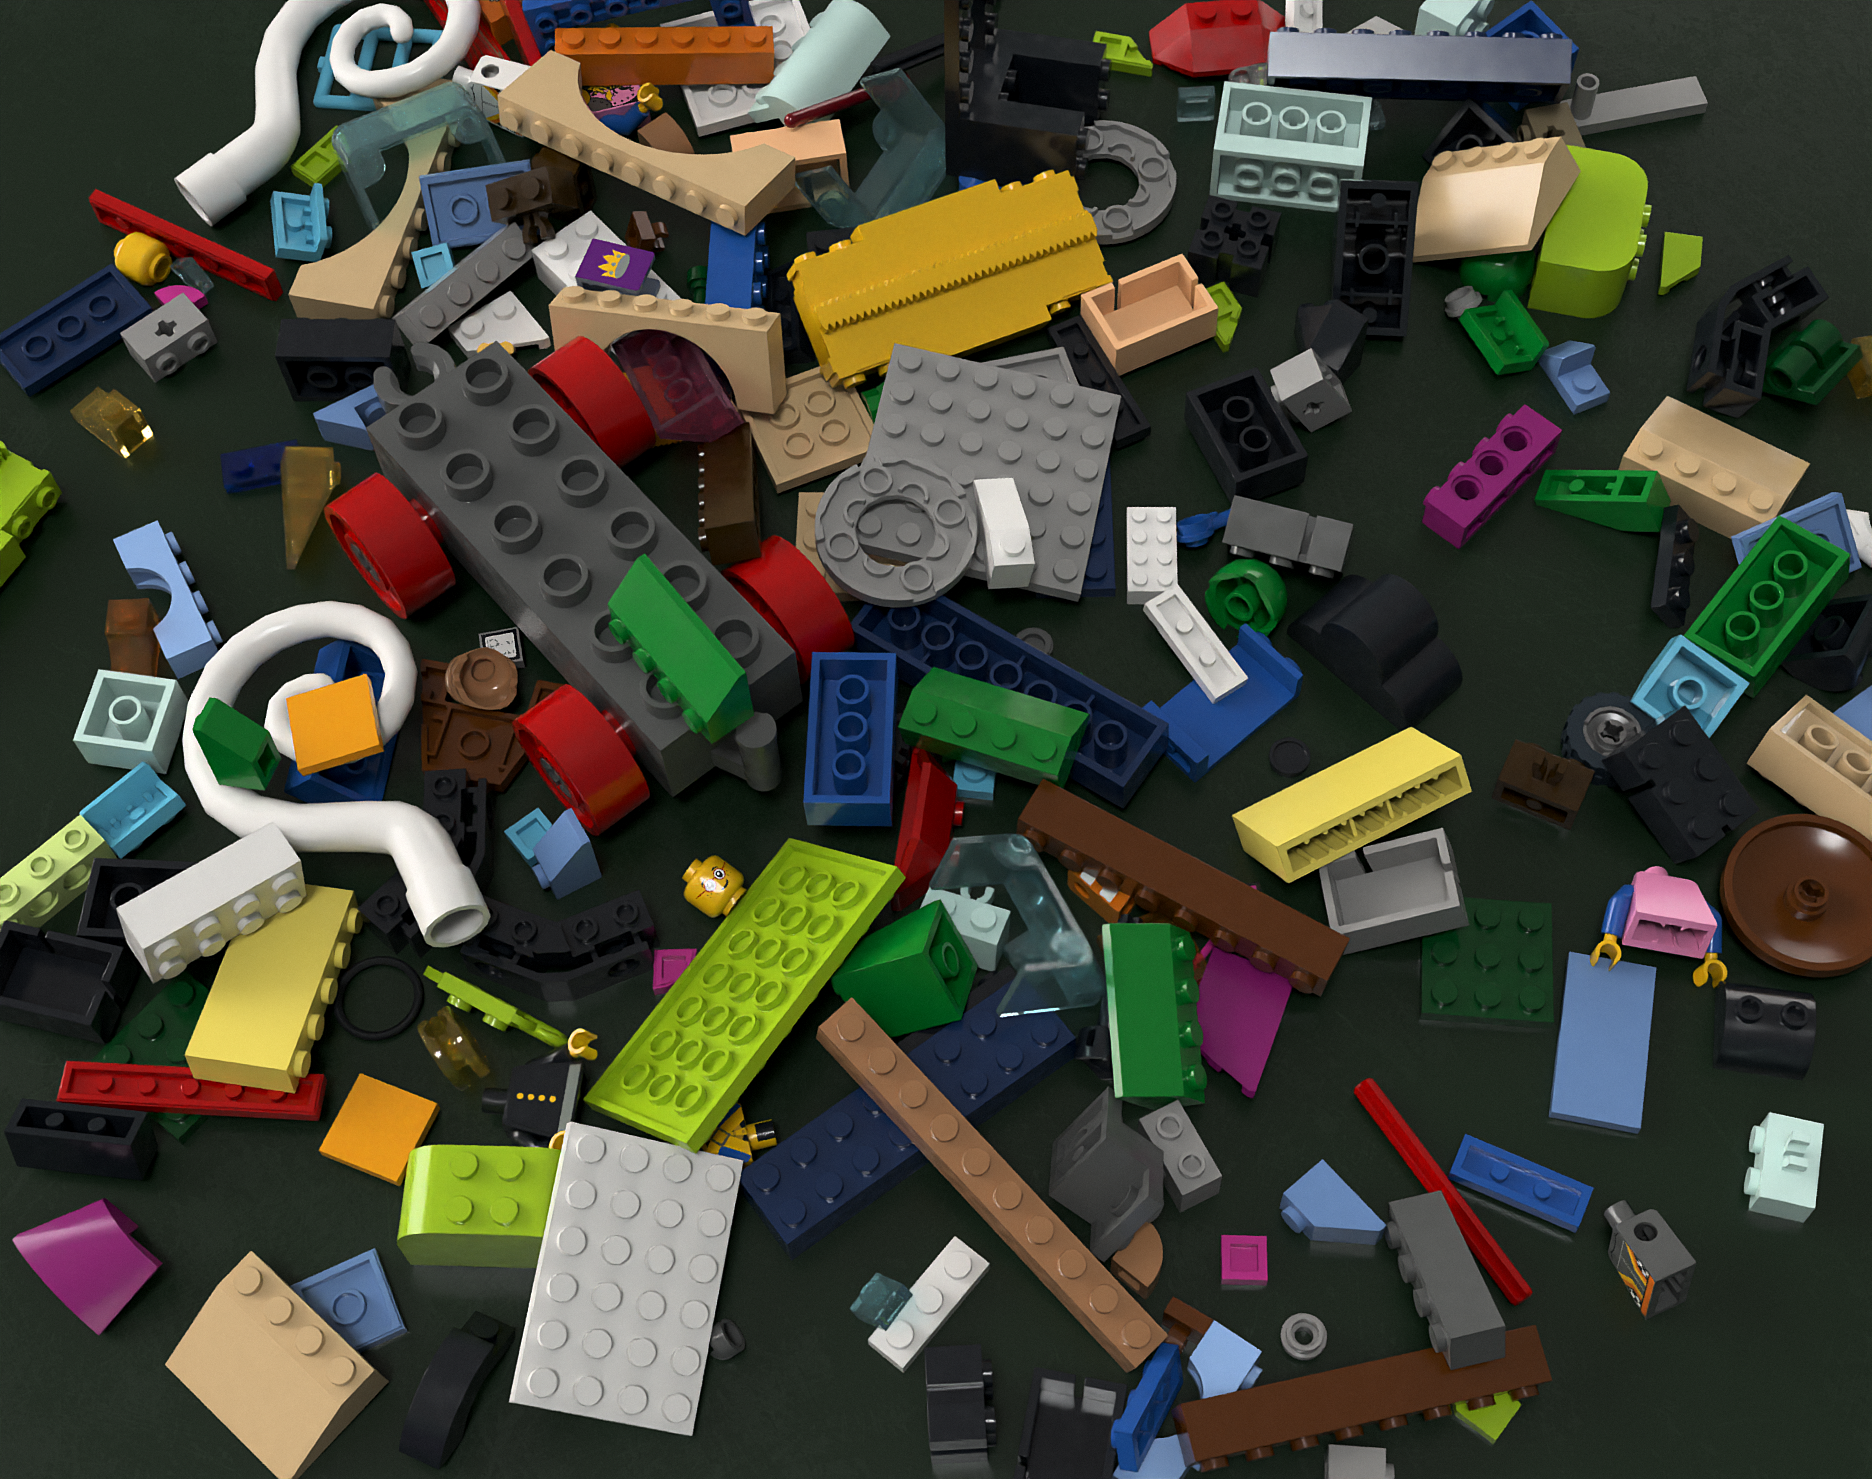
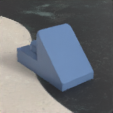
[1538,340,1610,414]
[313,384,386,450]

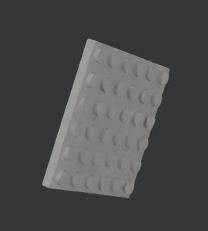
[856,343,1121,602]

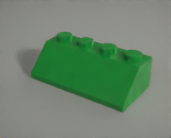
[1684,515,1851,699]
[608,553,754,744]
[898,667,1090,789]
[1102,923,1207,1111]

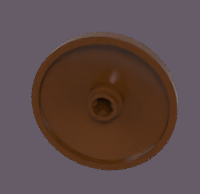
[1720,814,1872,977]

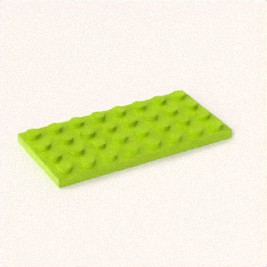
[583,838,906,1154]

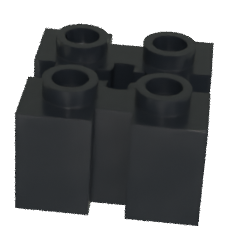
[1187,195,1281,298]
[924,1344,996,1465]

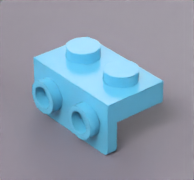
[270,183,332,262]
[80,762,187,859]

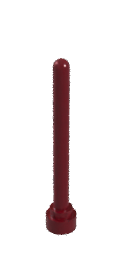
[784,71,911,128]

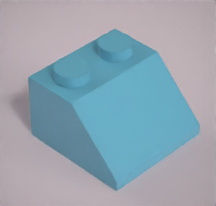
[1630,634,1750,738]

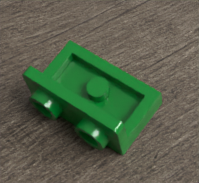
[1459,290,1549,375]

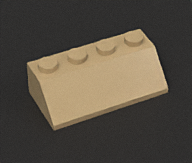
[1747,695,1872,842]

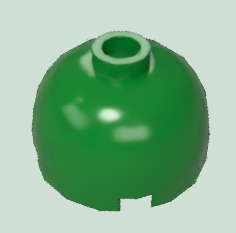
[1458,248,1536,302]
[1205,559,1288,638]

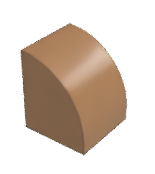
[637,112,695,154]
[1110,1222,1163,1300]

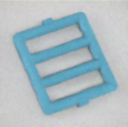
[313,24,443,112]

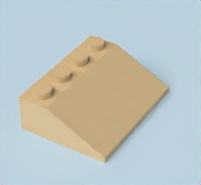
[1413,136,1581,263]
[1618,396,1810,539]
[165,1251,389,1479]

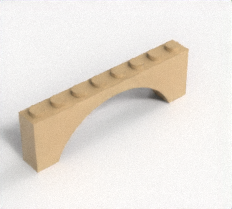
[497,50,795,236]
[288,78,472,319]

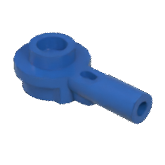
[1176,509,1231,547]

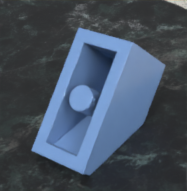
[531,808,602,900]
[1280,1159,1386,1245]

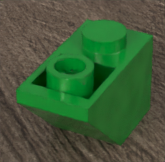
[192,697,282,791]

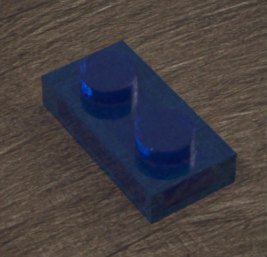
[220,439,304,494]

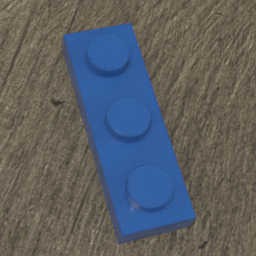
[1448,1134,1594,1233]
[1111,1343,1183,1472]

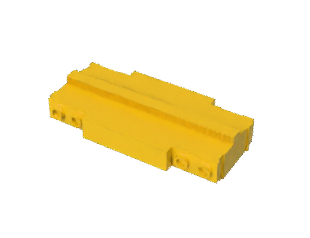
[786,170,1113,389]

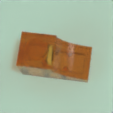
[105,598,161,677]

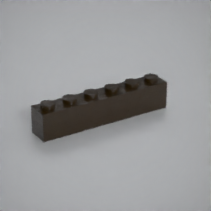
[698,422,762,566]

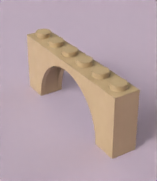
[549,286,787,414]

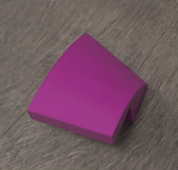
[1196,947,1292,1099]
[12,1198,163,1335]

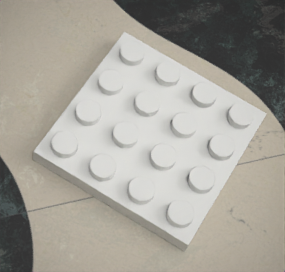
[660,0,810,137]

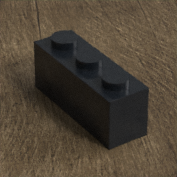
[4,1098,158,1180]

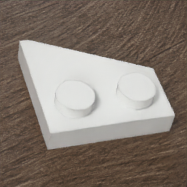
[447,291,551,359]

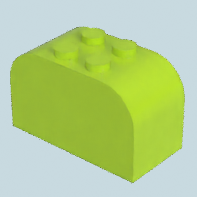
[1527,145,1652,318]
[397,1145,561,1268]

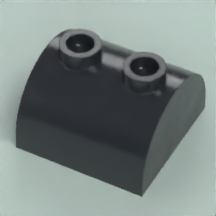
[1781,594,1872,691]
[1713,981,1816,1080]

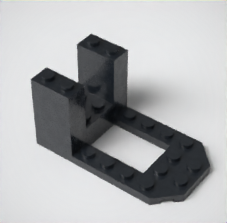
[944,0,1112,186]

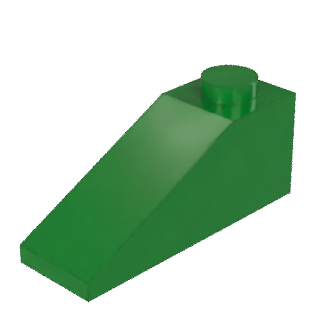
[1534,470,1671,532]

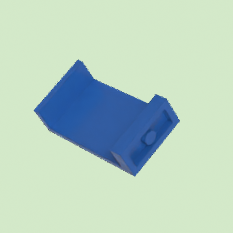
[1142,623,1304,783]

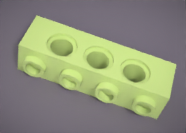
[0,815,118,930]

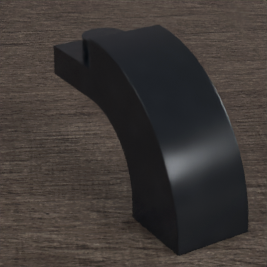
[399,1311,516,1470]

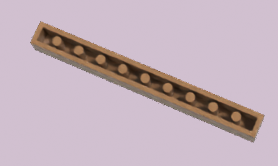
[816,997,1168,1373]

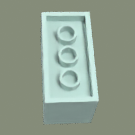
[1209,81,1372,212]

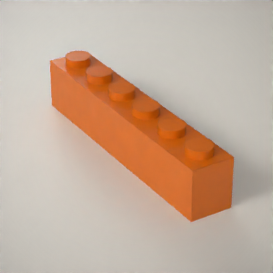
[555,26,774,86]

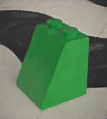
[830,899,978,1038]

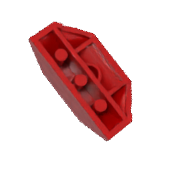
[1148,0,1285,77]
[891,747,965,911]

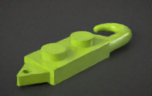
[423,965,569,1048]

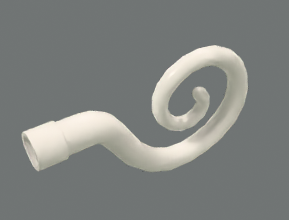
[174,0,481,226]
[182,601,490,948]

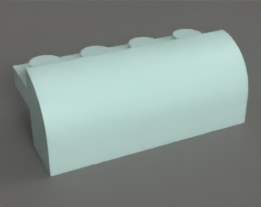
[747,0,890,126]

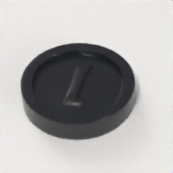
[1269,737,1310,778]

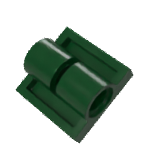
[1762,319,1863,405]

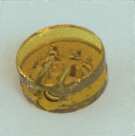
[417,1006,491,1091]

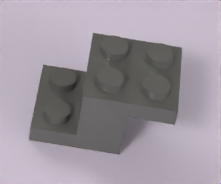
[1049,1086,1165,1262]

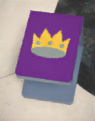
[575,238,661,297]

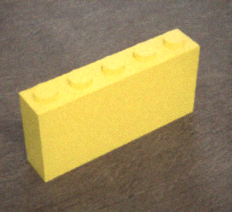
[1232,727,1472,883]
[185,884,363,1093]

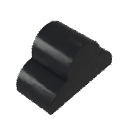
[1330,179,1419,337]
[1287,574,1463,731]

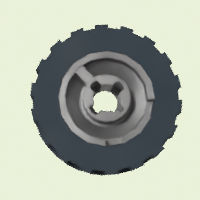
[1560,692,1655,787]

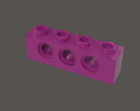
[1422,404,1562,549]

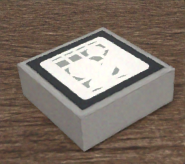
[479,627,525,669]

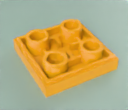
[286,674,384,776]
[319,1073,440,1186]

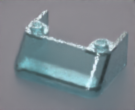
[795,68,946,228]
[332,82,506,232]
[929,834,1107,1017]

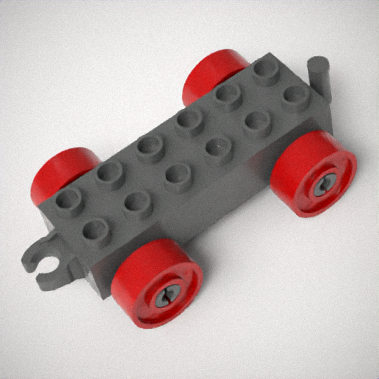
[324,336,855,836]

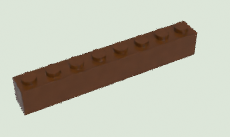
[1016,779,1350,997]
[1171,1325,1552,1473]

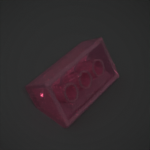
[611,329,744,443]

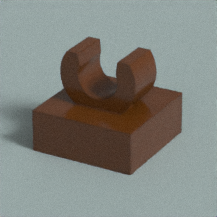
[625,211,669,252]
[1162,1296,1213,1355]

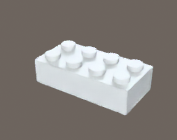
[1126,507,1178,604]

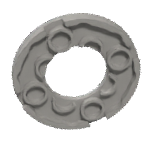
[1082,120,1177,245]
[815,456,977,607]

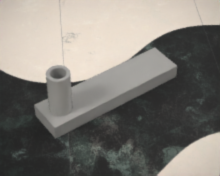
[1560,73,1708,135]

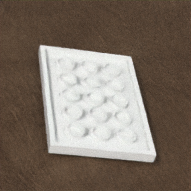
[509,1122,743,1436]

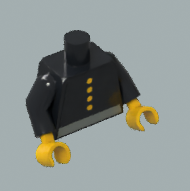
[482,1028,598,1150]

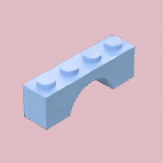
[113,520,223,679]
[1112,1320,1263,1479]

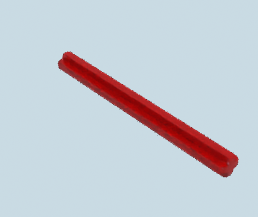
[1354,1078,1533,1306]

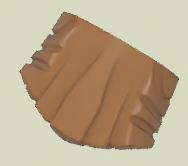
[445,647,518,710]

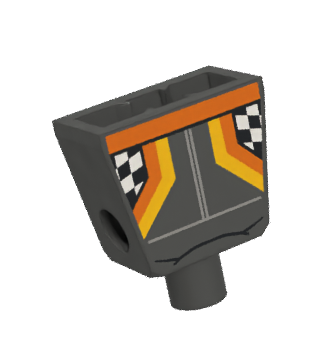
[1604,1200,1696,1320]

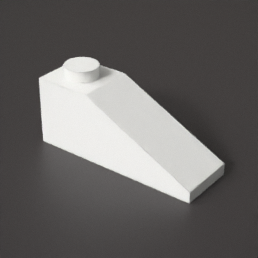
[973,478,1035,589]

